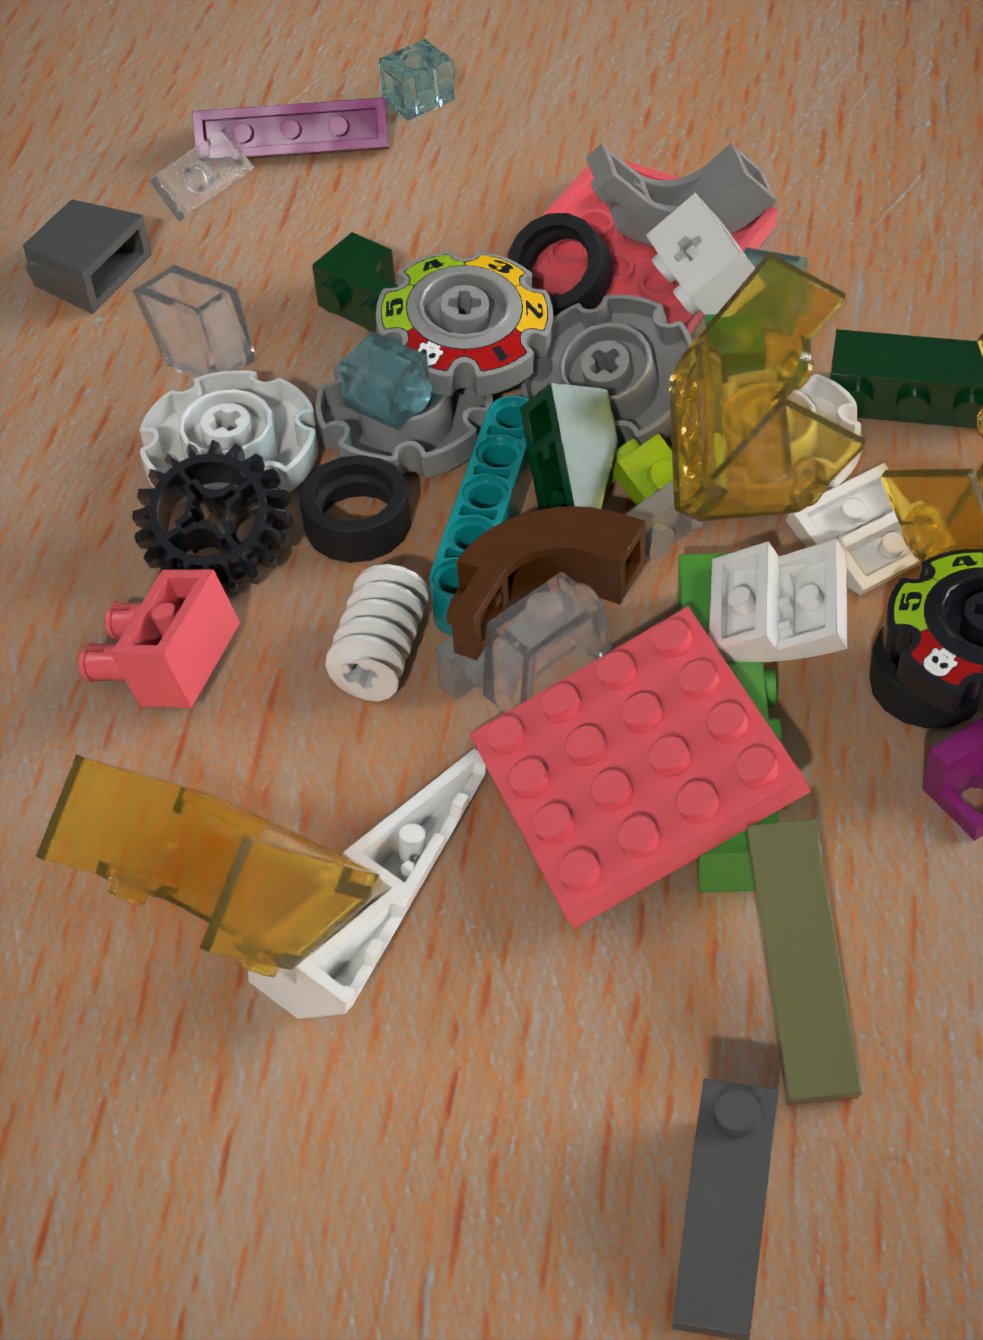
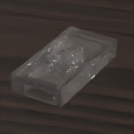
[149,127,254,222]

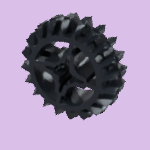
[132,439,293,595]

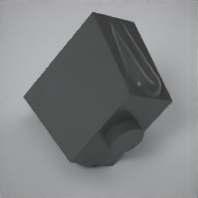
[23,199,152,314]

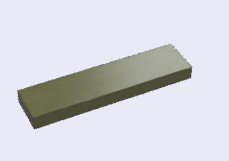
[745,819,862,1106]

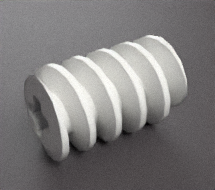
[325,564,430,702]

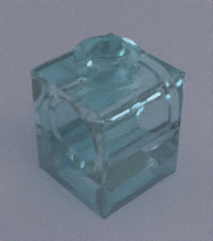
[378,39,455,121]

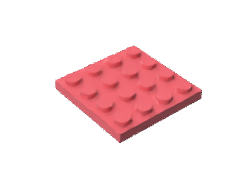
[504,159,778,334]
[470,606,811,929]

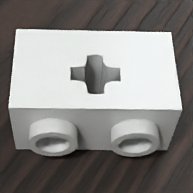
[646,193,766,315]

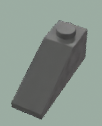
[672,1079,779,1340]

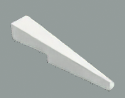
[247,748,488,1019]

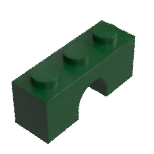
[312,232,398,333]

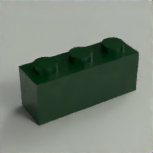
[830,329,983,429]

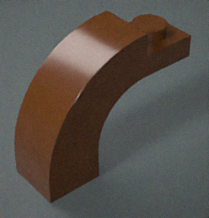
[447,506,645,661]

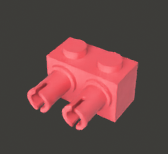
[78,569,240,708]

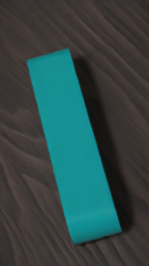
[429,396,532,636]

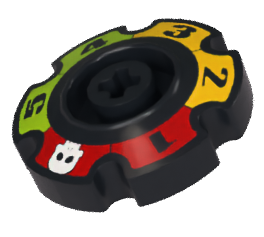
[883,549,983,715]

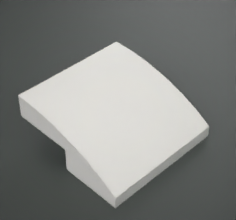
[785,463,958,596]
[709,539,848,662]

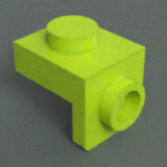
[606,433,686,506]

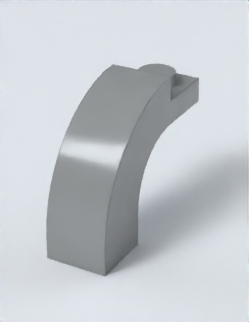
[586,143,777,246]

